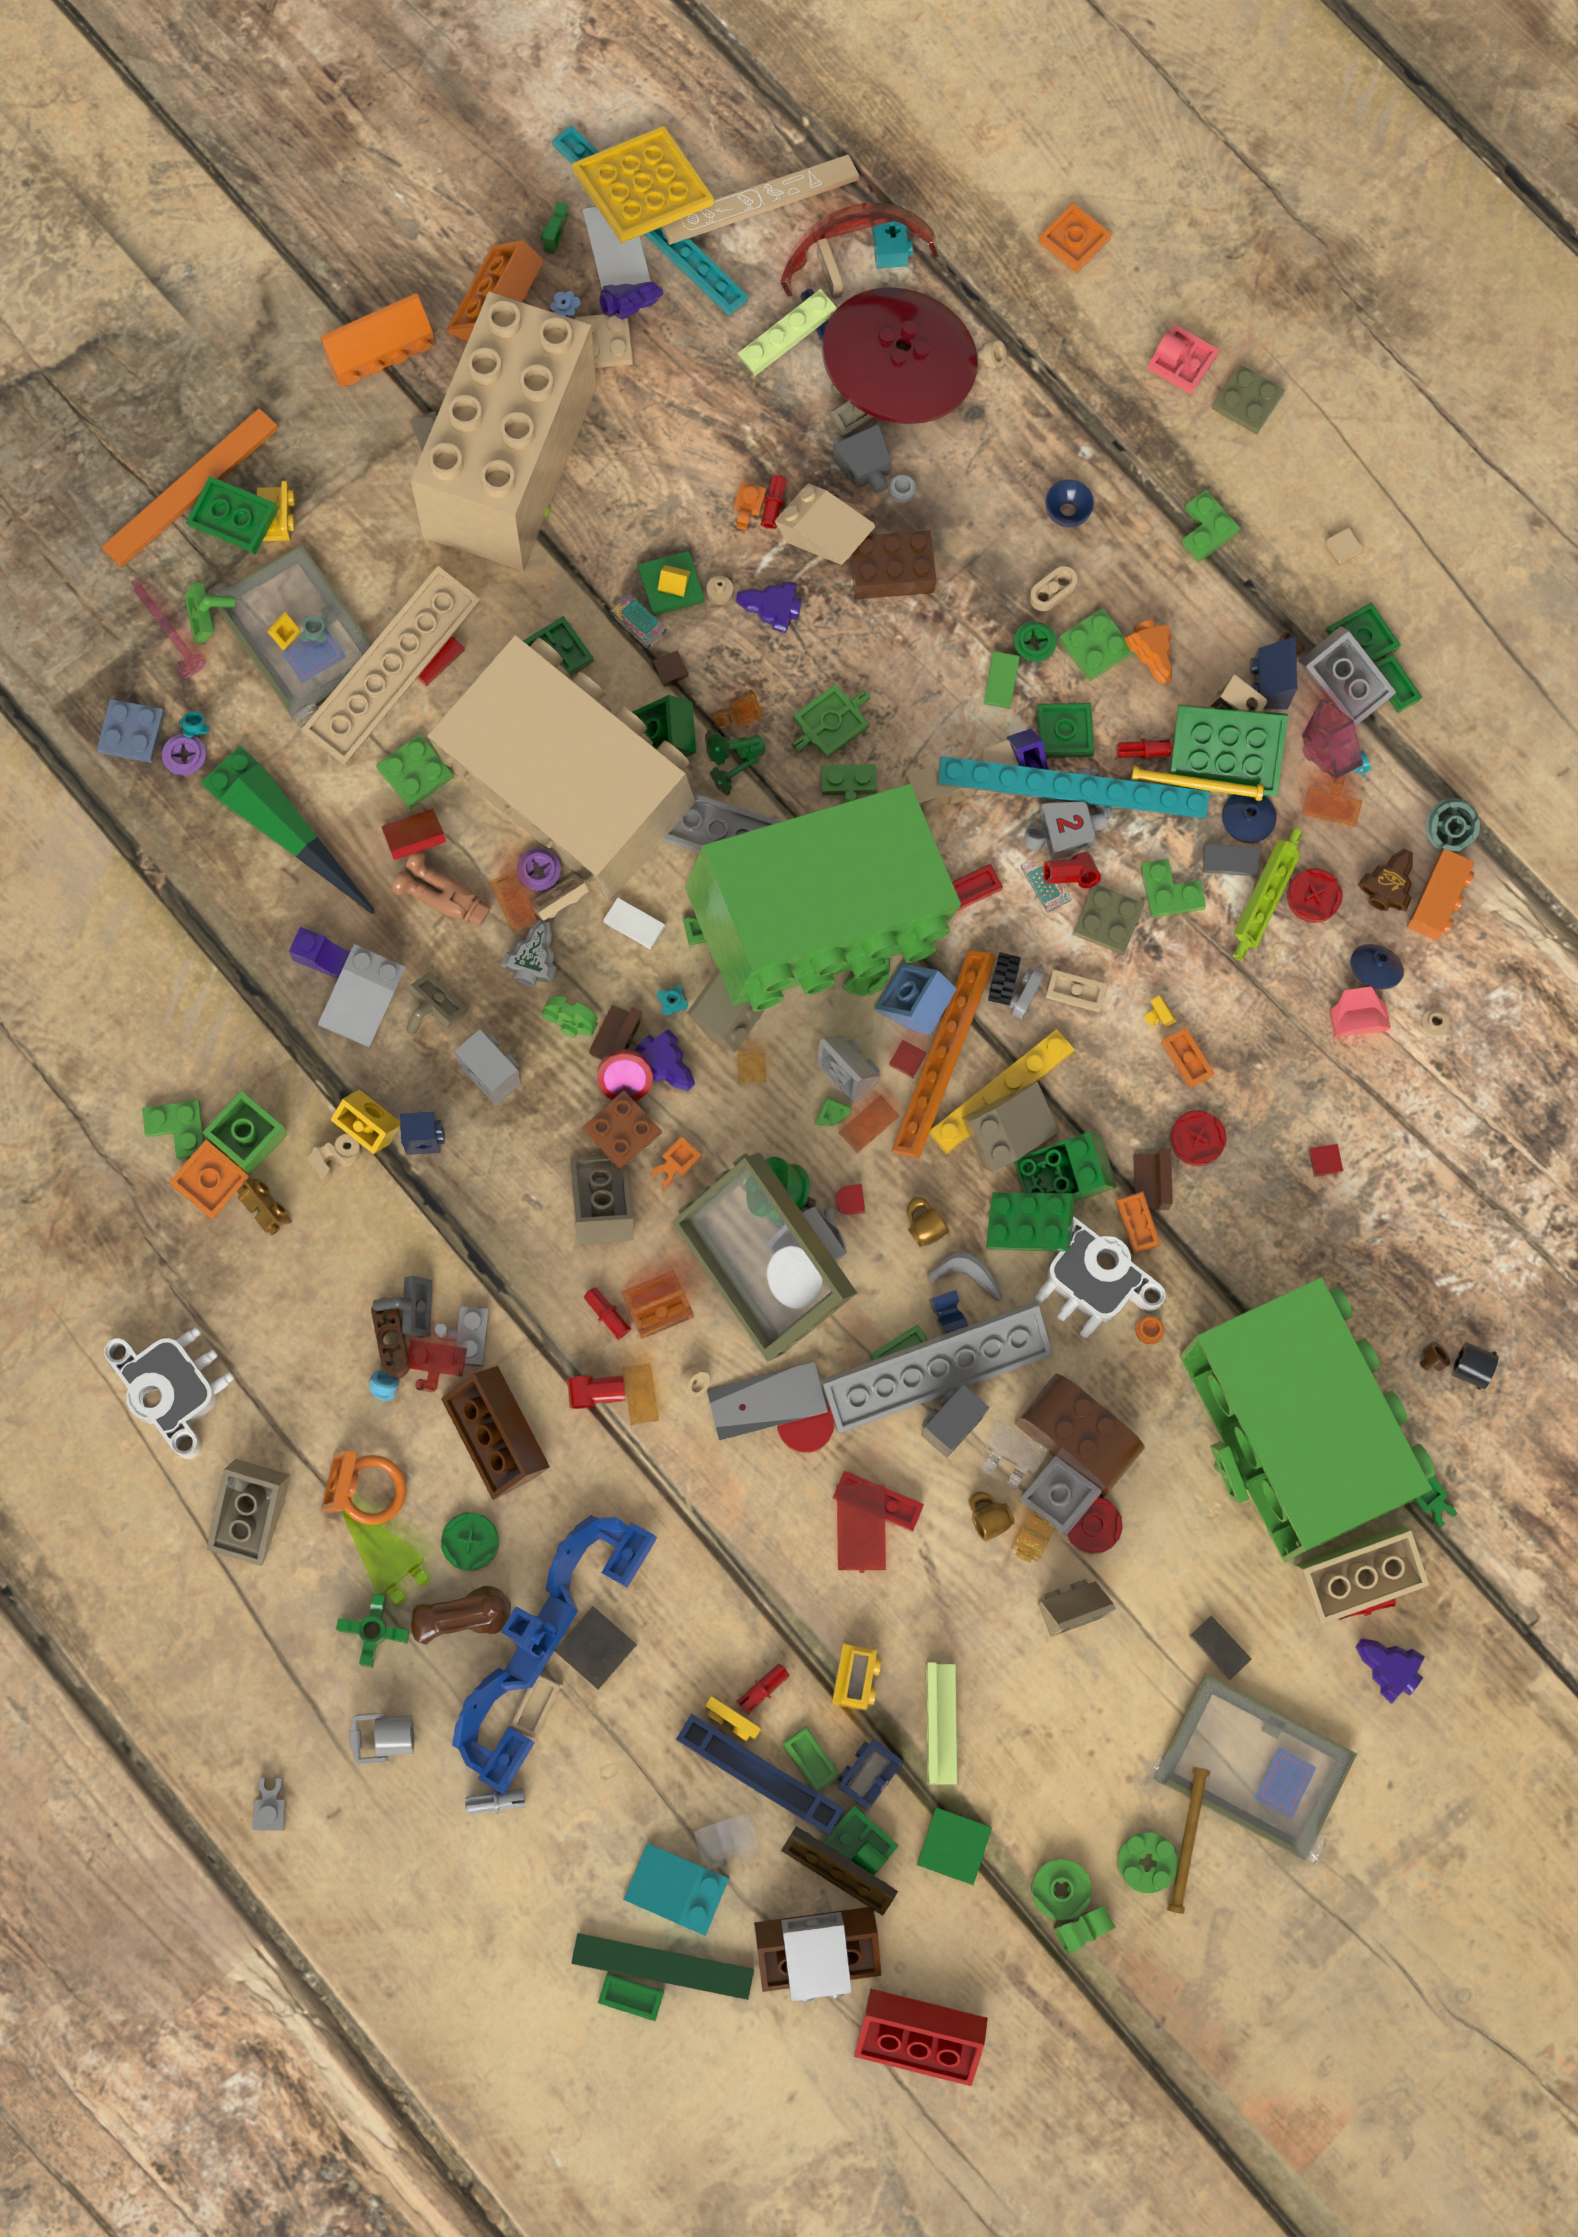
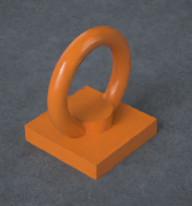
[320,1450,407,1525]

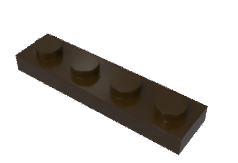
[781,1826,898,1916]

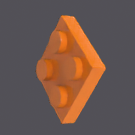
[1038,202,1112,273]
[168,1140,250,1220]

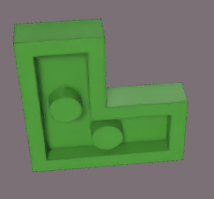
[1181,490,1240,563]
[1140,859,1206,918]
[142,1100,204,1160]

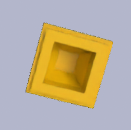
[267,612,301,650]

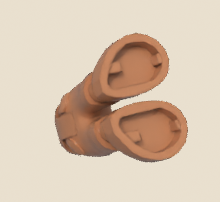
[391,851,491,926]

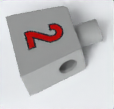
[1039,802,1107,860]

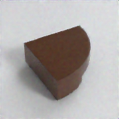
[1279,632,1305,655]

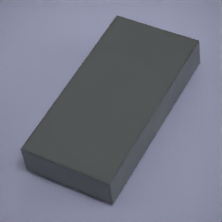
[1202,844,1259,877]

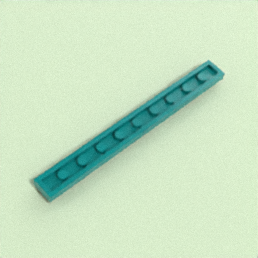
[552,125,749,316]
[937,756,1209,819]

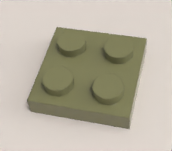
[1212,364,1285,435]
[1073,885,1144,955]

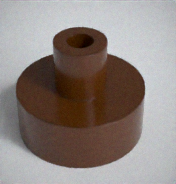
[1420,1341,1451,1372]

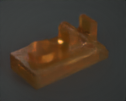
[489,871,538,933]

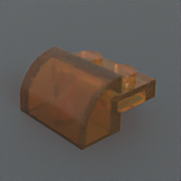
[621,1270,694,1340]

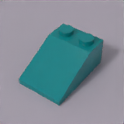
[623,1843,729,1936]

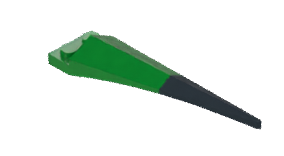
[201,745,375,914]

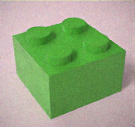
[202,1091,288,1176]

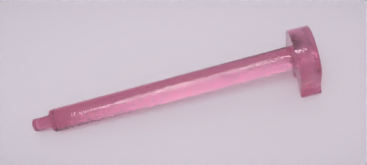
[131,580,206,680]

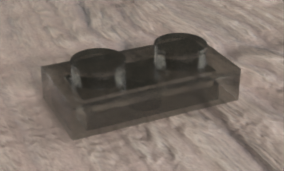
[1189,1615,1252,1680]

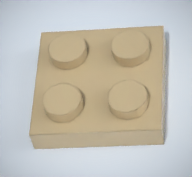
[575,314,633,368]

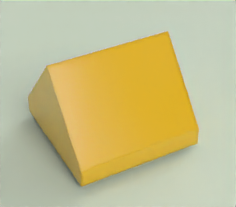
[658,565,691,597]

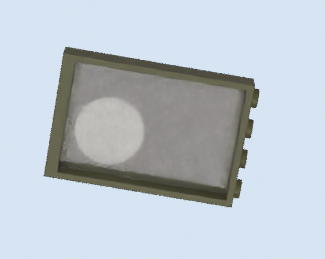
[672,1153,857,1362]

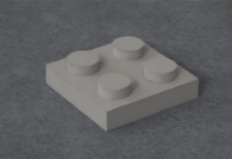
[1019,1456,1102,1536]

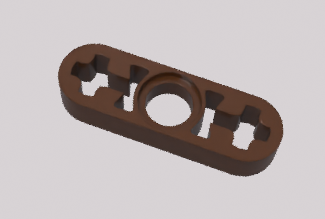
[371,1297,410,1379]

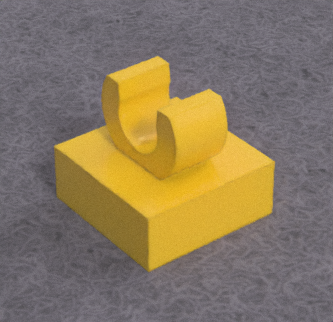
[1143,995,1178,1027]

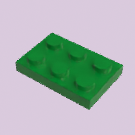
[186,476,279,555]
[986,1192,1075,1252]

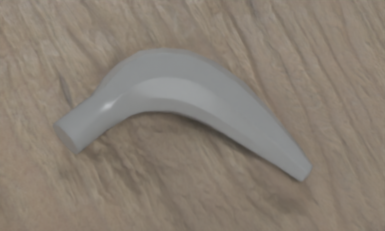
[927,1251,1002,1301]

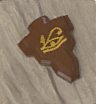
[1357,848,1413,912]

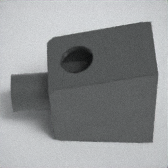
[832,424,891,493]

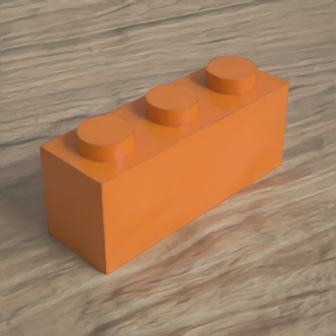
[1407,849,1475,941]

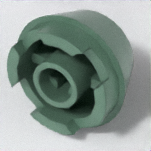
[1426,798,1480,853]

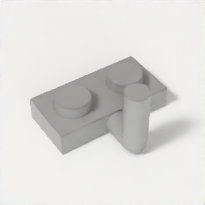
[435,1306,489,1367]

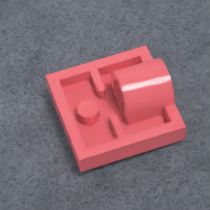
[1147,324,1220,395]

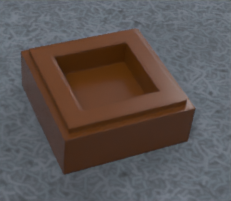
[653,650,689,687]

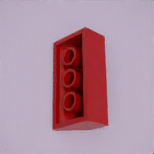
[854,1988,988,2086]

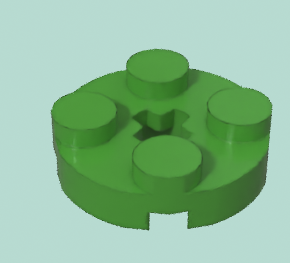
[541,996,598,1038]
[1117,1832,1178,1893]
[1031,1859,1091,1921]

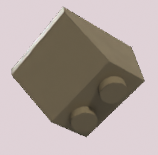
[687,968,764,1052]

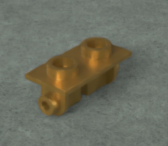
[237,1179,292,1235]

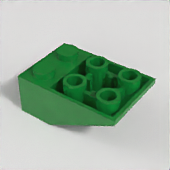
[1014,1131,1117,1201]

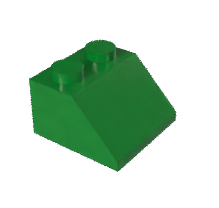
[632,695,696,757]

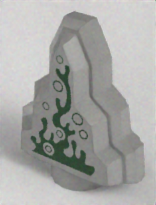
[501,919,557,986]

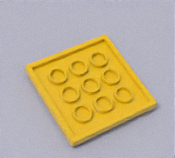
[572,126,714,244]

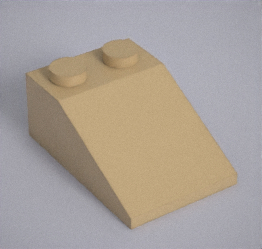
[775,483,875,565]

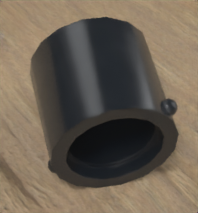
[1452,1342,1499,1390]

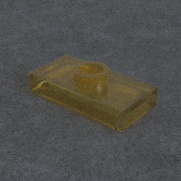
[622,1363,659,1425]

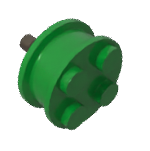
[746,1157,816,1225]

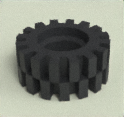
[988,952,1021,1006]

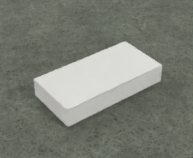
[603,898,665,950]

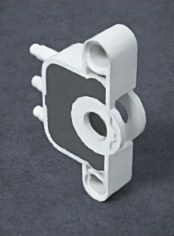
[1035,1216,1166,1339]
[104,1327,234,1459]

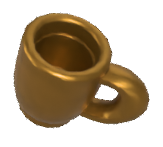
[907,1197,950,1247]
[969,1492,1015,1541]

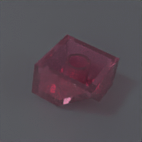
[1302,699,1363,779]

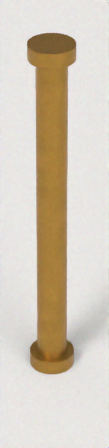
[1166,1767,1211,1914]

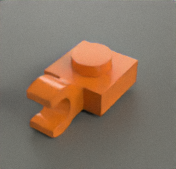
[734,482,767,531]

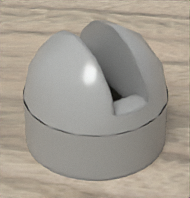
[1024,826,1047,851]

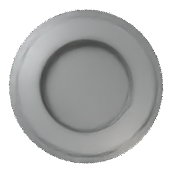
[889,474,916,503]

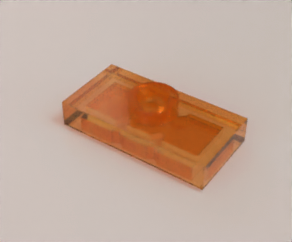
[839,1095,900,1153]

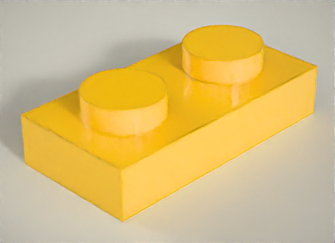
[705,1696,761,1741]

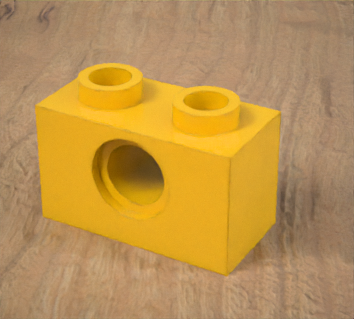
[330,1089,400,1154]

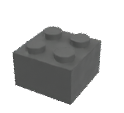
[921,1384,990,1458]

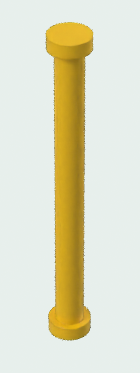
[1131,766,1264,801]

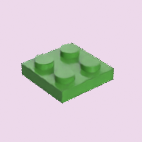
[1059,608,1134,681]
[376,734,453,809]

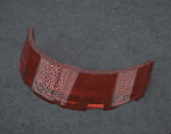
[780,202,939,297]

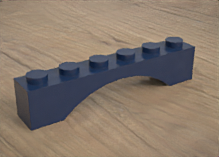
[676,1714,844,1836]

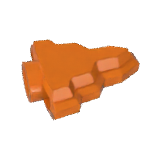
[1124,619,1172,685]

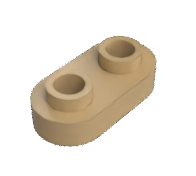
[1030,566,1078,611]

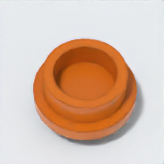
[1135,1316,1164,1344]

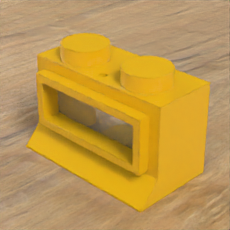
[831,1643,882,1711]

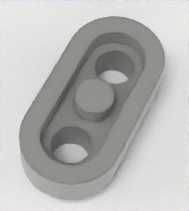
[1009,967,1046,1020]

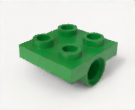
[523,616,594,676]
[822,1806,899,1875]

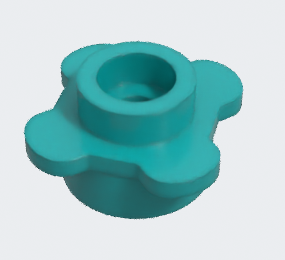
[179,711,210,738]
[1349,750,1372,778]
[657,985,688,1016]

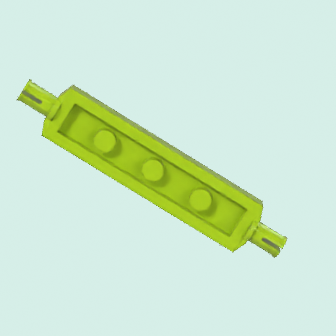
[1233,828,1303,961]

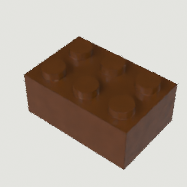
[850,530,936,600]

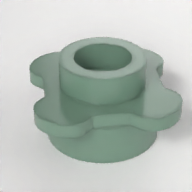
[300,616,329,643]

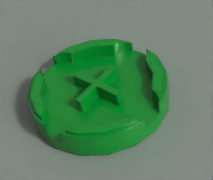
[441,1513,499,1571]

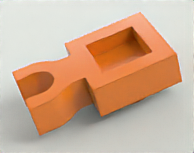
[651,1136,702,1189]

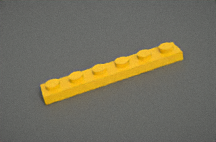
[929,1029,1075,1155]

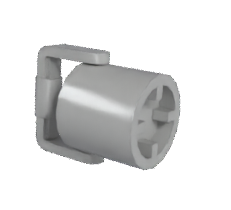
[349,1712,414,1764]

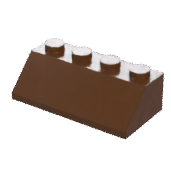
[441,1366,550,1500]
[754,1907,882,1992]

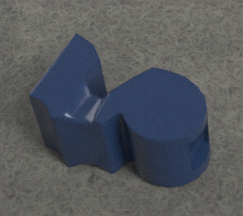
[929,1290,969,1335]

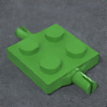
[791,684,871,759]

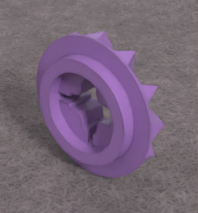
[162,734,207,777]
[517,848,561,892]

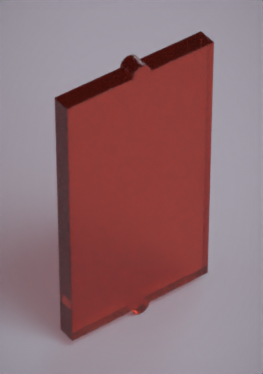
[837,1481,886,1573]

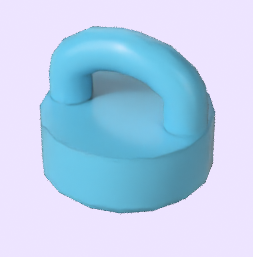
[369,1370,399,1401]

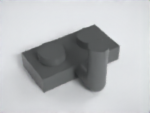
[373,1276,432,1338]

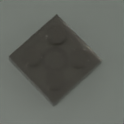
[554,1606,637,1690]

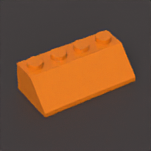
[446,240,544,342]
[320,293,435,388]

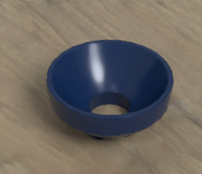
[1045,480,1094,527]

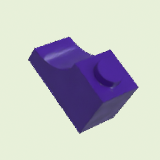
[289,926,350,979]

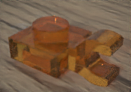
[711,690,763,729]

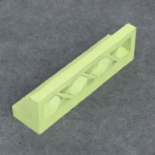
[925,1662,957,1785]

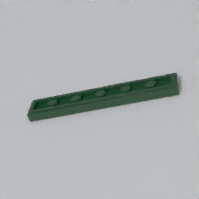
[571,1933,754,2000]

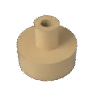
[978,340,1006,368]
[706,576,733,605]
[680,1367,710,1398]

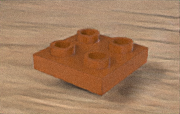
[582,1091,662,1170]

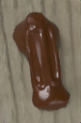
[411,1586,511,1645]

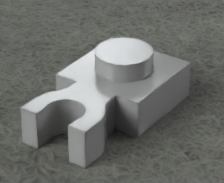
[253,1778,286,1831]

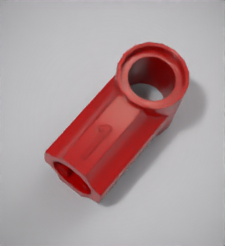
[1042,852,1101,889]
[567,1376,625,1409]

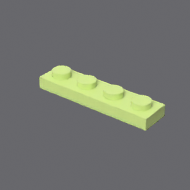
[738,289,837,376]

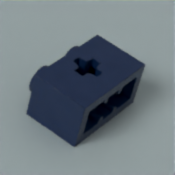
[400,1112,445,1155]

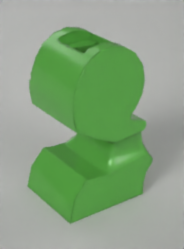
[1053,1905,1116,1954]

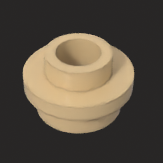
[1421,1009,1450,1036]

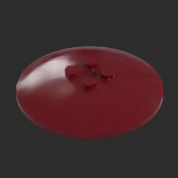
[822,287,978,424]

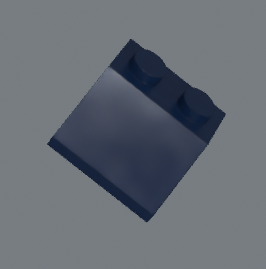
[1250,638,1298,709]

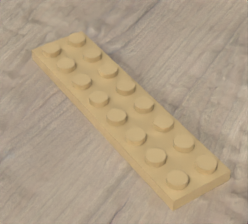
[301,566,481,766]

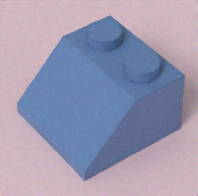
[874,963,957,1035]

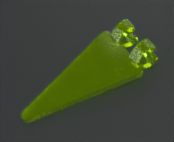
[341,1508,430,1606]

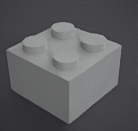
[454,1029,521,1106]

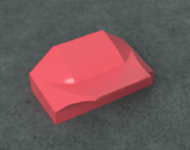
[1329,987,1391,1038]

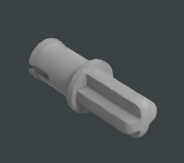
[465,1788,525,1814]

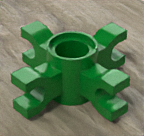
[336,1594,410,1668]

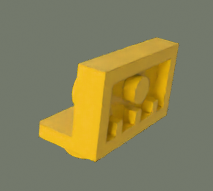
[257,481,295,541]

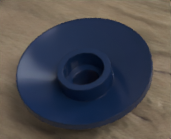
[1222,794,1277,843]
[1350,944,1404,989]

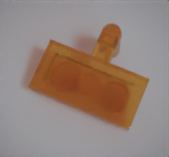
[1301,770,1363,827]

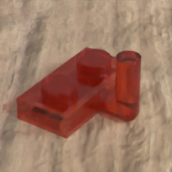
[408,1340,467,1393]

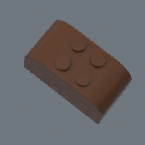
[1015,1374,1145,1498]

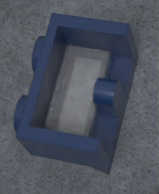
[837,1738,903,1812]

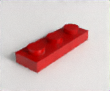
[832,1471,924,1532]

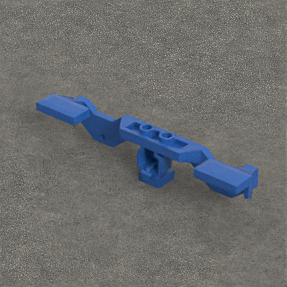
[452,1515,658,1795]

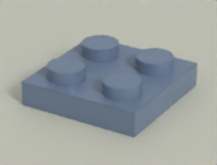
[97,699,165,763]

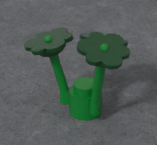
[705,730,765,796]

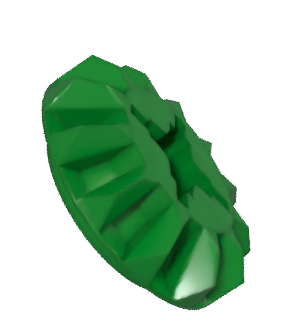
[1014,621,1057,663]

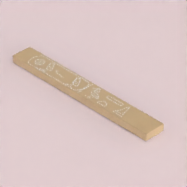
[661,154,859,245]

